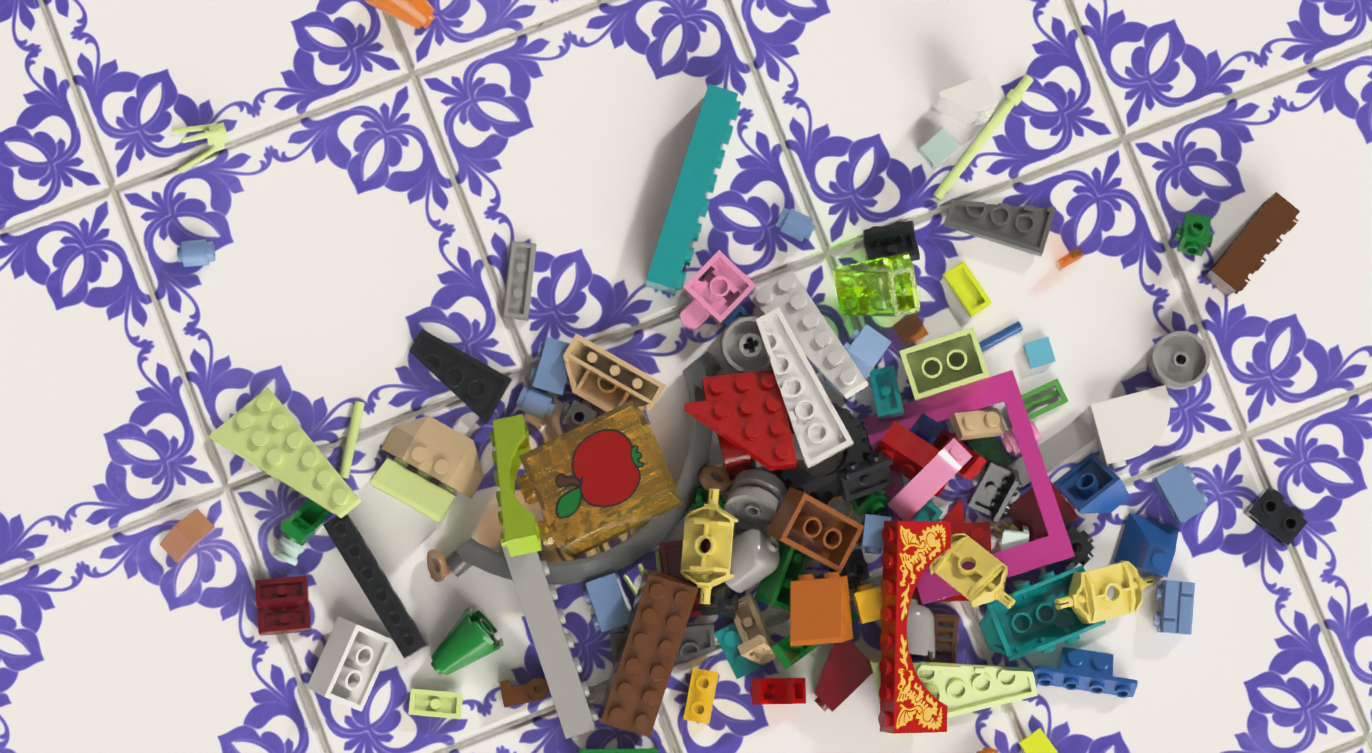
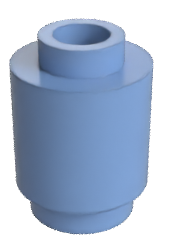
[776,208,815,242]
[177,239,216,267]
[516,386,556,420]

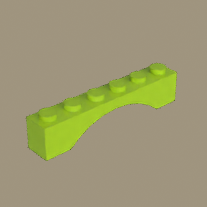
[490,414,542,557]

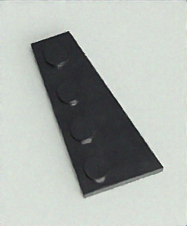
[409,329,512,424]

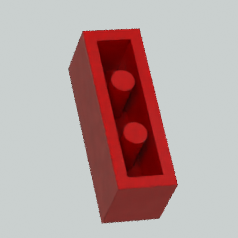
[873,421,948,498]

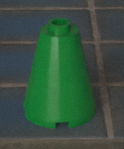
[431,606,504,676]

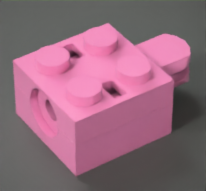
[680,250,757,330]

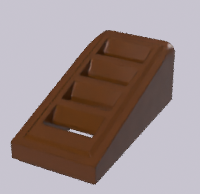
[929,614,959,664]

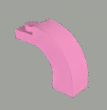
[887,438,972,521]

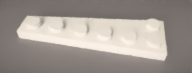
[749,270,868,399]
[756,307,854,468]

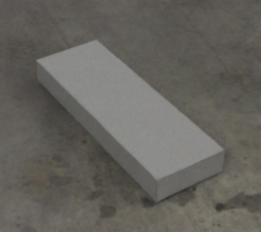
[503,241,537,321]

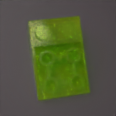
[832,253,921,317]

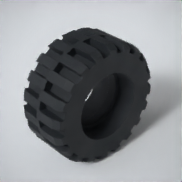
[773,402,869,501]

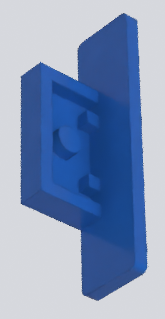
[1033,647,1138,698]

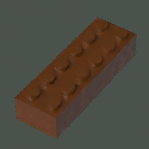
[598,568,698,737]

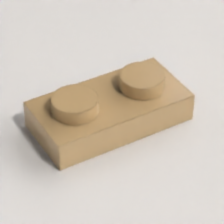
[950,408,1006,441]

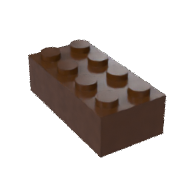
[1203,192,1300,297]

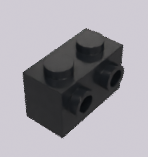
[1244,488,1308,547]

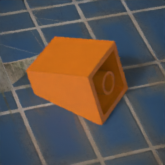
[790,571,853,646]

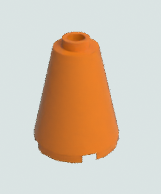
[364,0,435,29]

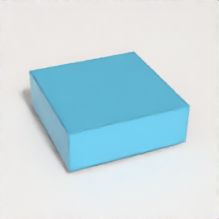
[1023,337,1056,369]

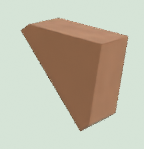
[159,509,215,563]

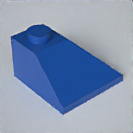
[1053,452,1131,514]
[1113,512,1179,578]

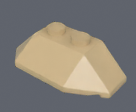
[563,334,666,418]
[381,415,484,499]

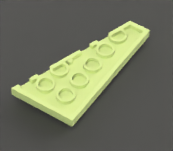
[208,387,361,518]
[869,658,1038,718]

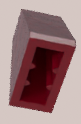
[813,640,872,712]

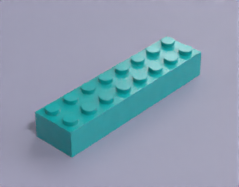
[646,84,741,295]

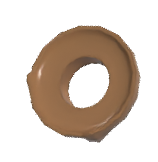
[699,463,733,495]
[427,549,452,582]

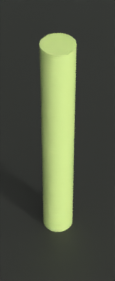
[339,401,365,479]

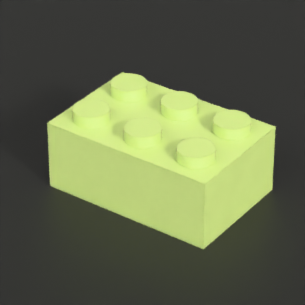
[899,327,990,401]

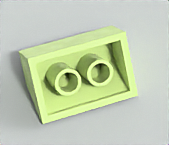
[370,457,457,524]

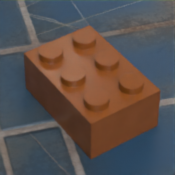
[766,487,865,573]

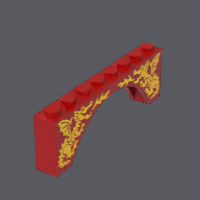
[878,521,951,734]

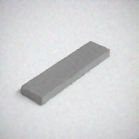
[1008,418,1095,489]

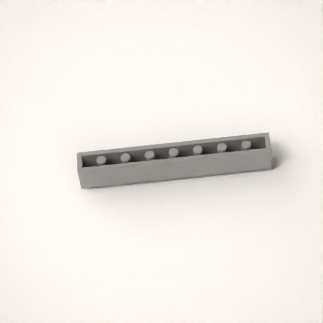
[501,544,599,739]

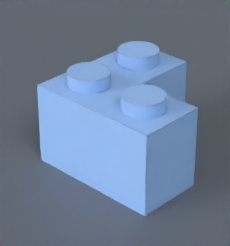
[825,324,891,401]

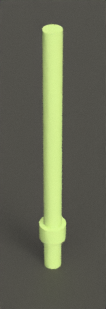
[933,74,1034,201]

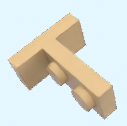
[733,593,777,666]

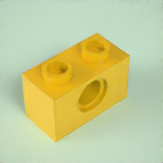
[851,583,882,625]
[683,668,719,724]

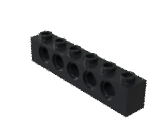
[323,513,428,659]

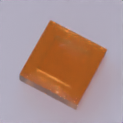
[1055,248,1085,272]
[893,312,929,347]

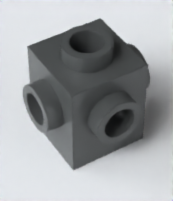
[560,399,599,438]

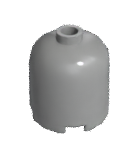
[725,529,780,593]
[907,599,935,661]

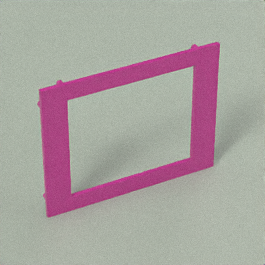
[862,370,1075,605]

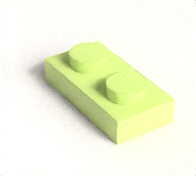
[408,688,463,719]

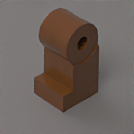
[499,678,549,708]

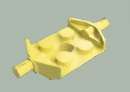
[680,488,738,604]
[929,533,1015,609]
[1054,560,1156,624]

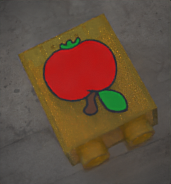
[516,401,684,559]

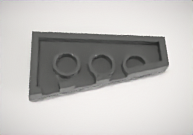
[943,200,1056,257]
[610,623,716,666]

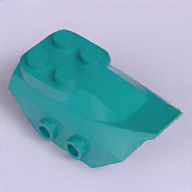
[979,565,1106,661]

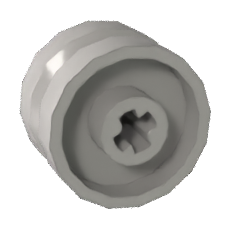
[719,316,771,373]
[1148,331,1210,390]
[724,469,788,533]

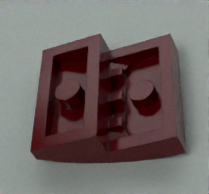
[1007,481,1079,542]
[255,576,312,636]

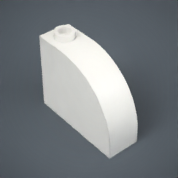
[1087,385,1170,469]

